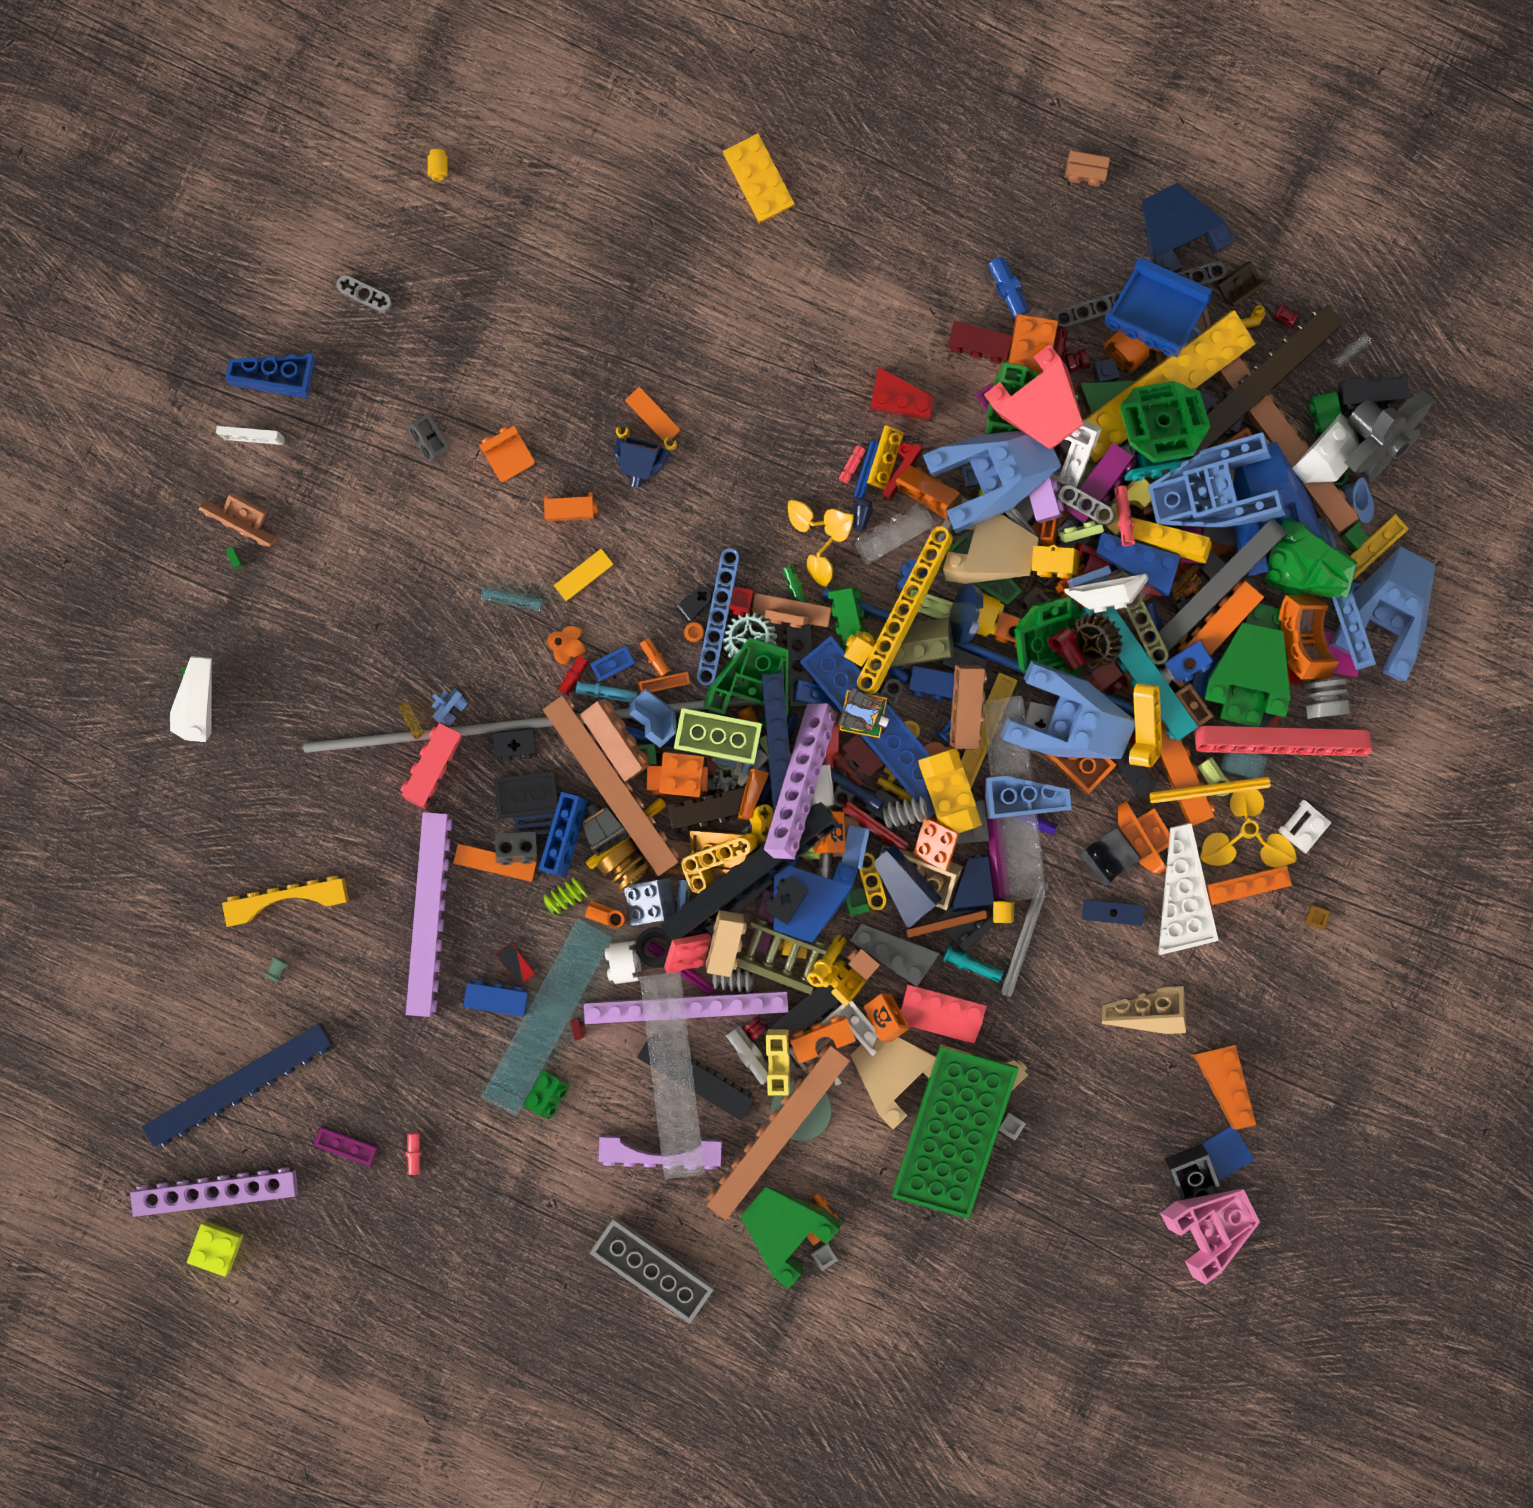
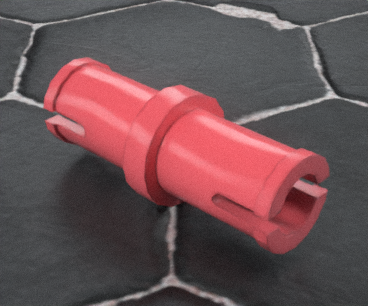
[405,1132,422,1175]

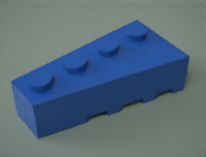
[225,353,316,399]
[1093,532,1180,596]

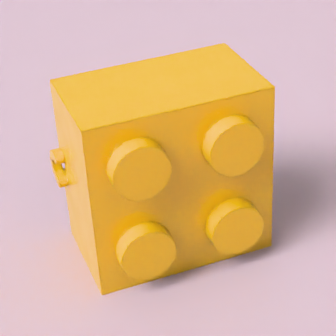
[1031,545,1080,579]

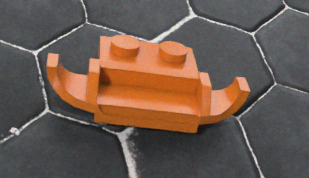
[1118,801,1170,875]

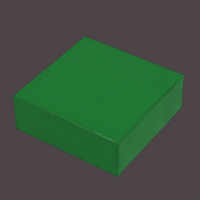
[226,546,244,569]

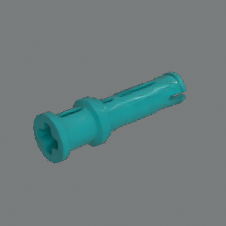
[942,944,1004,983]

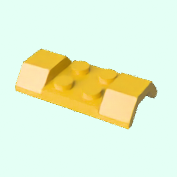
[918,749,982,833]

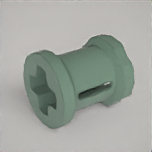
[264,957,289,983]

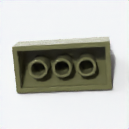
[870,617,956,670]

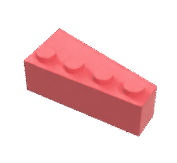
[401,723,462,810]

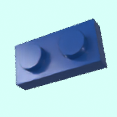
[590,646,635,682]

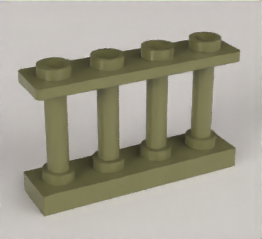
[737,916,829,995]

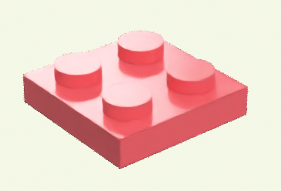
[664,933,712,973]

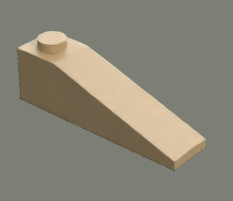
[1102,986,1186,1034]

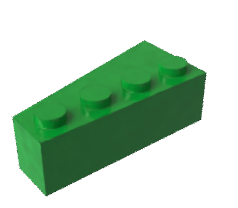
[827,584,869,667]

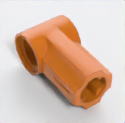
[585,900,627,929]

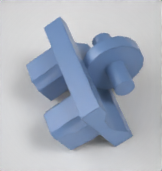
[432,688,468,726]

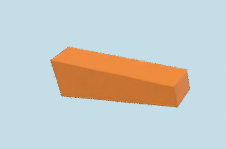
[1040,518,1059,548]
[637,672,691,694]
[738,768,769,820]

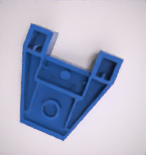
[773,858,858,943]

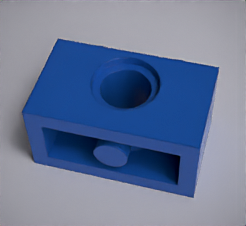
[1165,639,1214,684]

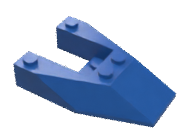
[1232,442,1324,576]

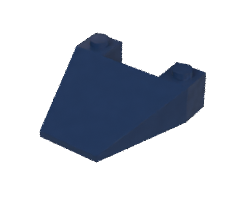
[1141,183,1235,273]

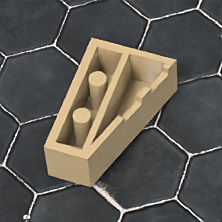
[706,910,747,977]

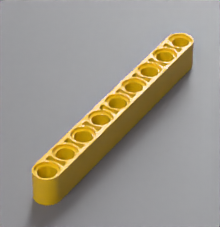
[857,526,953,694]

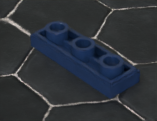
[1081,899,1145,926]

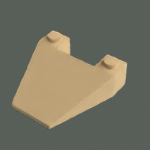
[943,499,1039,584]
[850,1037,936,1129]

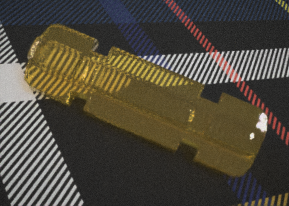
[398,702,424,739]

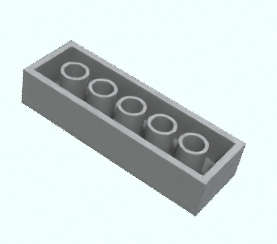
[590,1216,714,1323]

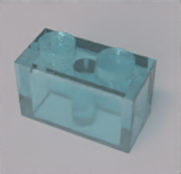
[1219,753,1268,779]

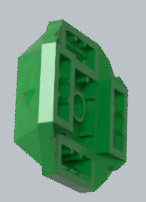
[1119,381,1211,463]

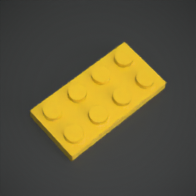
[723,133,795,224]

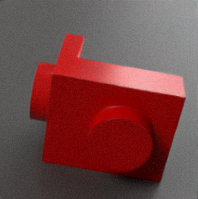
[729,586,753,617]

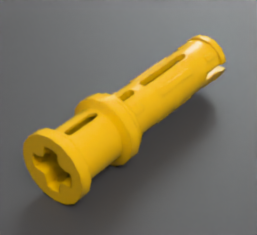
[807,935,847,987]

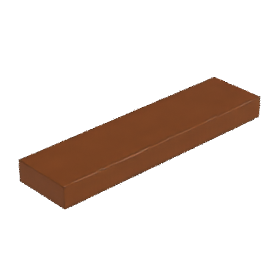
[906,908,987,938]

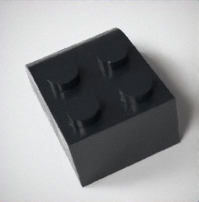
[1165,1144,1222,1200]

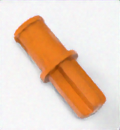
[640,638,671,677]

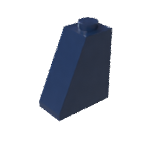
[952,854,994,912]

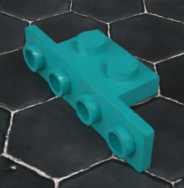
[1125,453,1190,482]

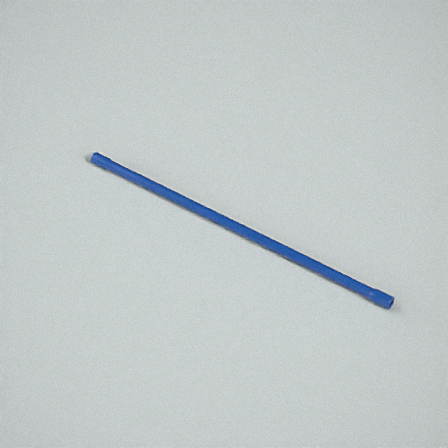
[822,586,1135,717]

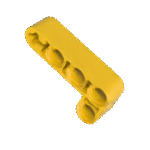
[1129,683,1162,767]
[681,834,758,893]

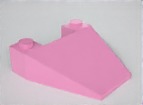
[1160,1189,1260,1285]

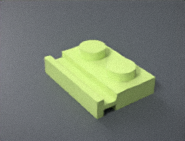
[1058,521,1104,543]

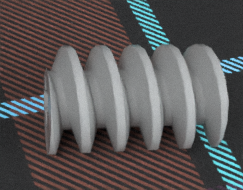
[883,796,928,828]
[712,967,754,993]

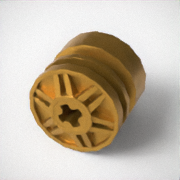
[597,839,650,892]

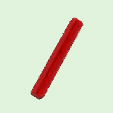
[842,801,909,851]

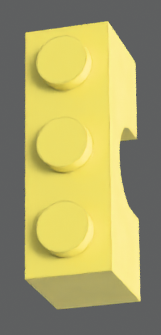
[1098,479,1152,537]
[766,1029,791,1095]

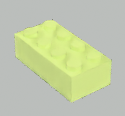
[674,708,762,765]

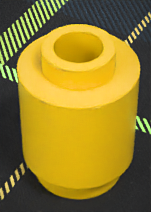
[427,149,448,181]

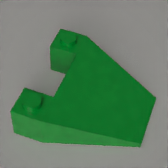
[1204,622,1290,717]
[703,637,788,728]
[740,1186,842,1289]

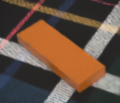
[625,387,681,444]

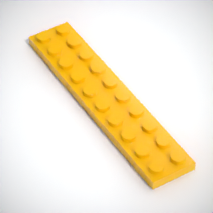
[1084,310,1255,463]

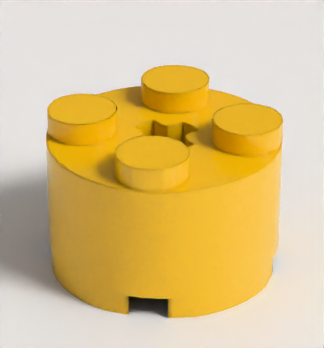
[976,593,1004,637]

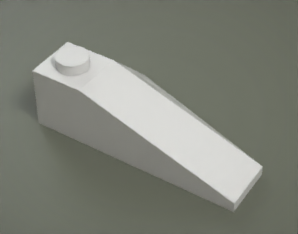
[170,656,212,742]

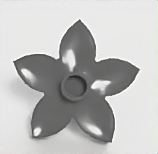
[1344,390,1434,482]

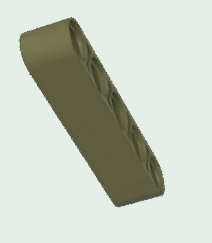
[1114,572,1168,664]

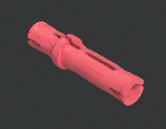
[1114,486,1135,546]

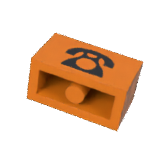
[814,811,846,854]
[864,994,910,1041]

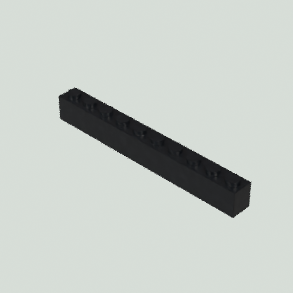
[661,802,841,942]

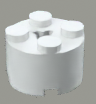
[605,940,641,984]

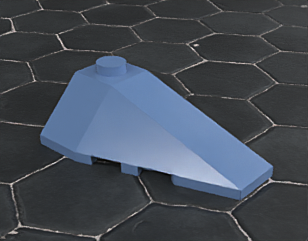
[985,776,1072,819]

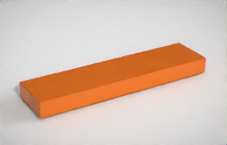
[453,844,537,882]

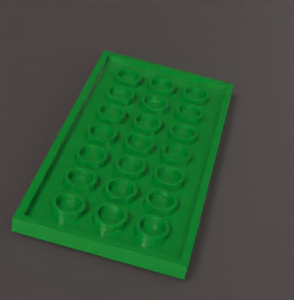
[891,1044,1019,1219]

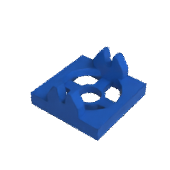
[895,558,930,592]

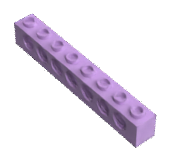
[764,704,837,859]
[130,1167,298,1217]

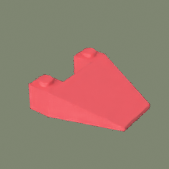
[984,344,1084,450]

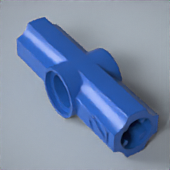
[988,256,1030,318]

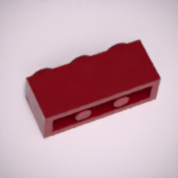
[947,321,1013,364]

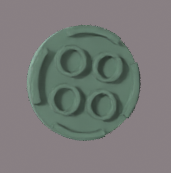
[771,1080,831,1141]

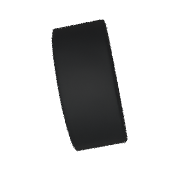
[635,927,671,968]

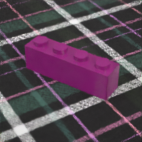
[1065,443,1136,523]

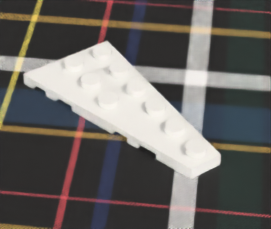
[1158,823,1219,955]

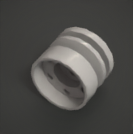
[1303,678,1351,719]

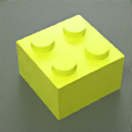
[187,1221,244,1277]

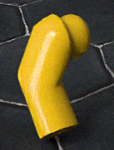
[1240,305,1266,328]

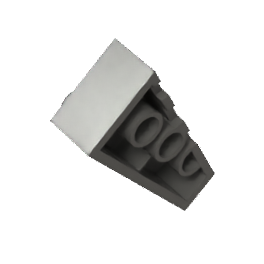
[849,923,940,987]

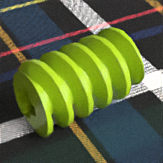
[543,877,589,917]

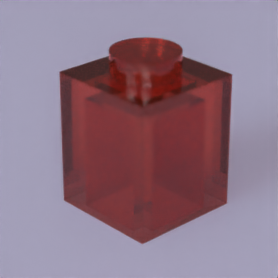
[1089,662,1123,690]

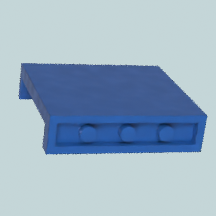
[1105,257,1212,358]

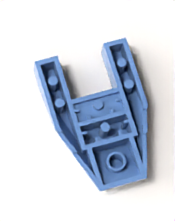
[923,431,1061,533]
[1148,432,1286,527]
[1328,546,1435,681]
[1000,660,1135,759]

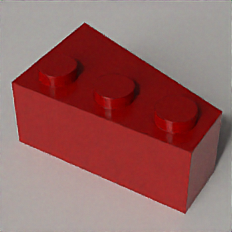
[870,366,934,421]

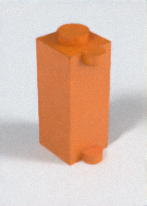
[544,492,598,522]

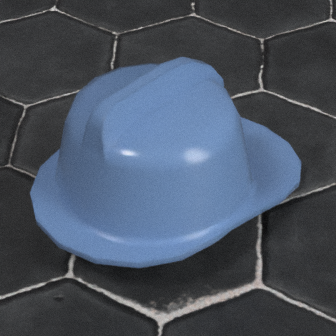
[1341,478,1374,523]

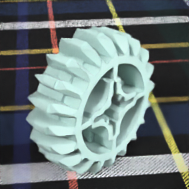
[723,612,777,658]

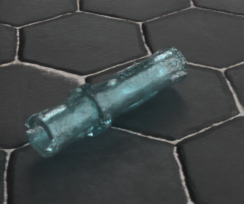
[481,587,543,612]

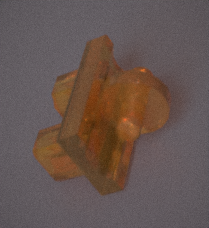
[1170,563,1202,600]

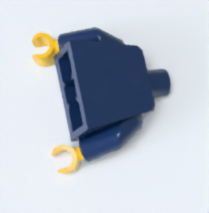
[613,427,677,487]

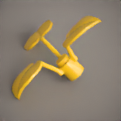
[788,500,854,587]
[1200,789,1297,868]

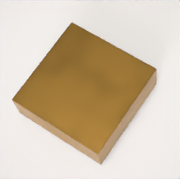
[1304,905,1331,930]

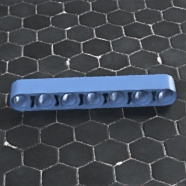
[697,548,739,686]

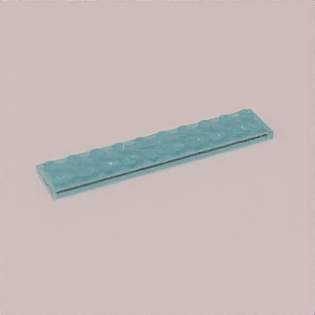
[481,918,614,1116]

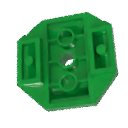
[1014,596,1083,676]

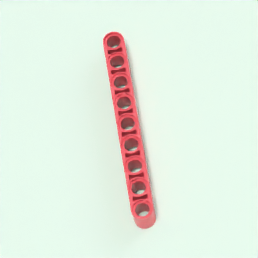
[1194,726,1372,756]

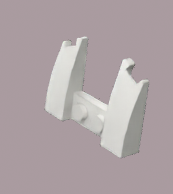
[1052,420,1102,501]
[789,1001,877,1085]

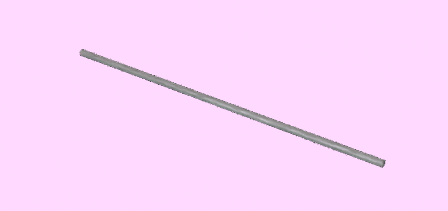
[303,697,759,753]

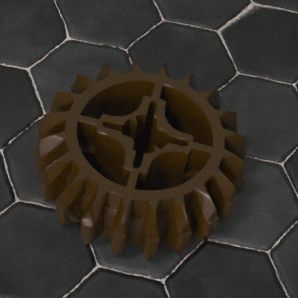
[1071,612,1124,667]

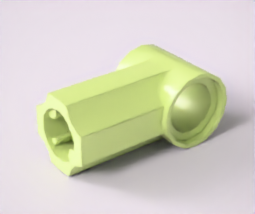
[1197,757,1230,796]

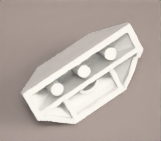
[1292,414,1359,483]
[1064,574,1148,613]

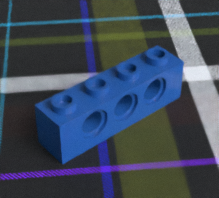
[539,792,589,878]

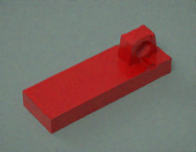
[882,442,923,501]

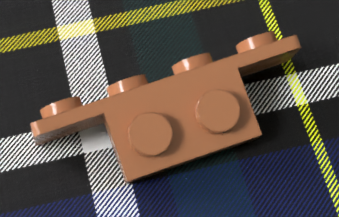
[199,493,277,547]
[752,593,832,628]

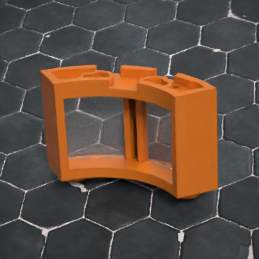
[1279,595,1339,680]

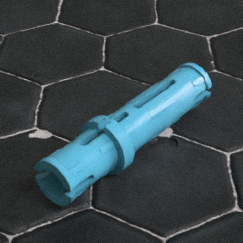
[576,681,638,703]

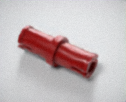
[557,655,590,695]

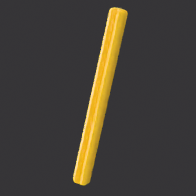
[1149,777,1270,803]

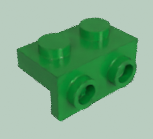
[523,1070,570,1119]

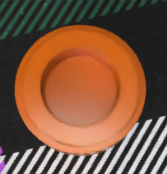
[684,622,704,643]

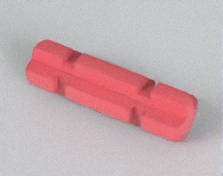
[839,445,866,483]

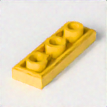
[867,426,904,489]

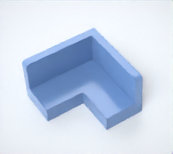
[629,689,677,748]

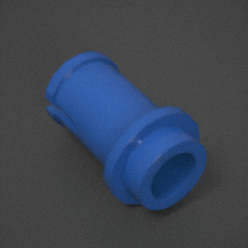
[887,667,911,684]

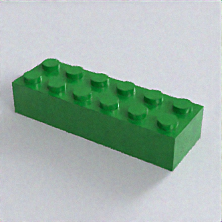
[1215,603,1281,727]

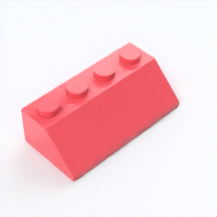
[900,984,986,1044]

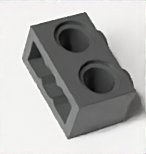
[407,413,451,463]
[495,832,537,865]

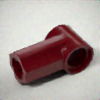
[1048,627,1085,671]

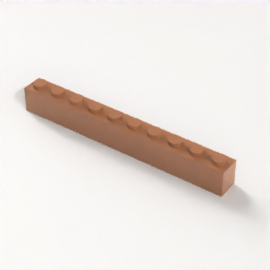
[1217,357,1358,536]
[542,696,680,876]
[706,1043,850,1221]

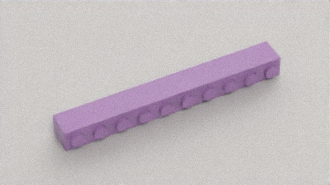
[406,812,452,1017]
[584,990,788,1024]

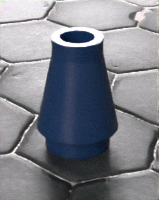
[854,500,873,530]

